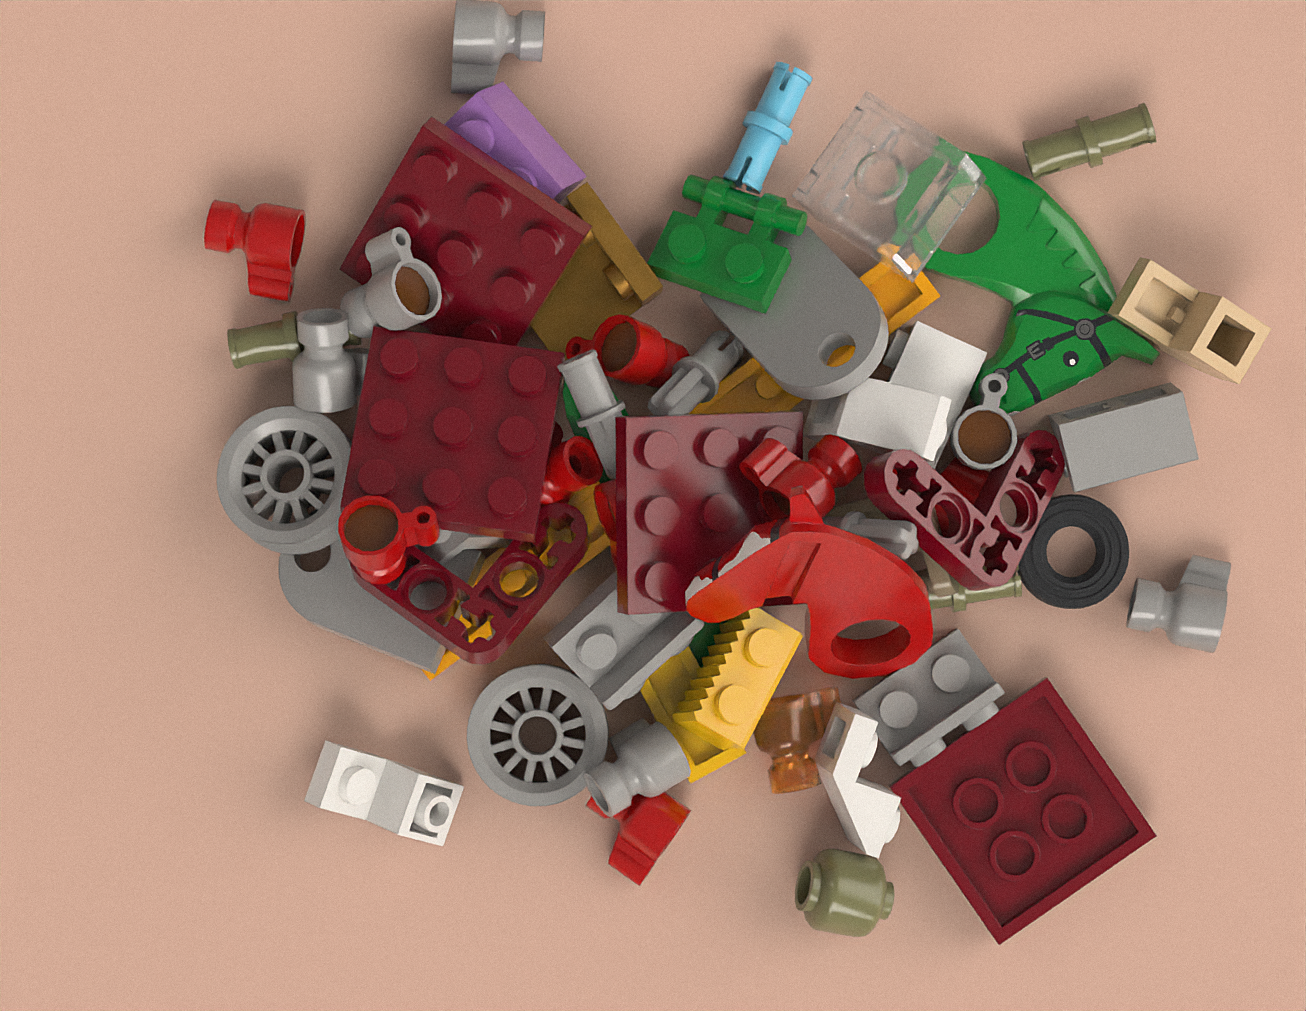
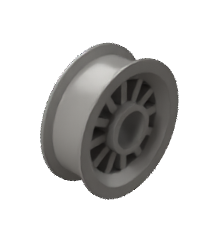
[217,406,352,554]
[467,664,609,806]

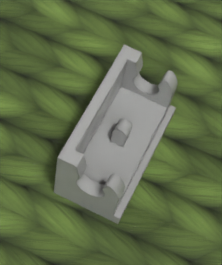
[1048,382,1199,492]

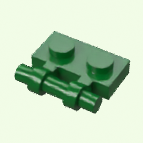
[647,174,808,314]

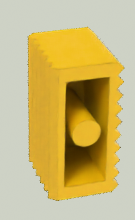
[672,608,803,751]

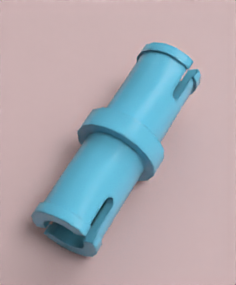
[723,62,813,194]

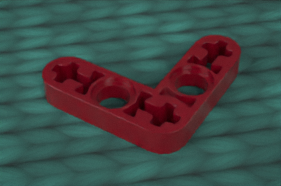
[864,430,1065,591]
[348,503,589,665]

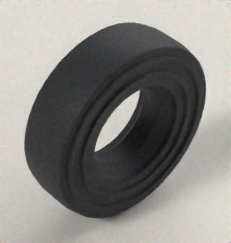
[1017,494,1130,609]

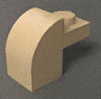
[1108,257,1272,384]

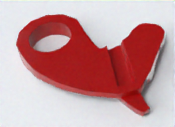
[685,485,934,679]

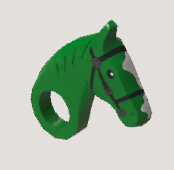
[894,151,1160,417]

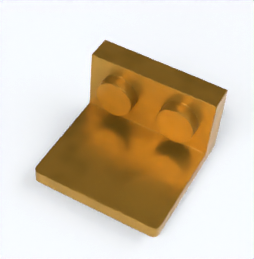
[531,182,663,361]

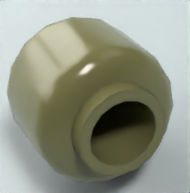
[795,849,895,937]

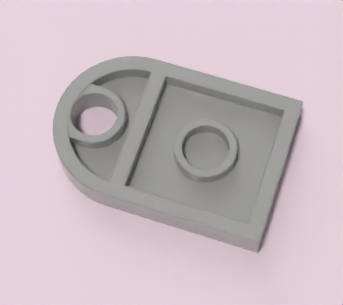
[699,224,889,400]
[278,509,486,674]

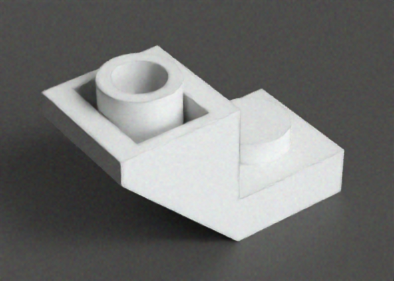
[803,378,952,462]
[814,702,901,858]
[304,740,464,846]

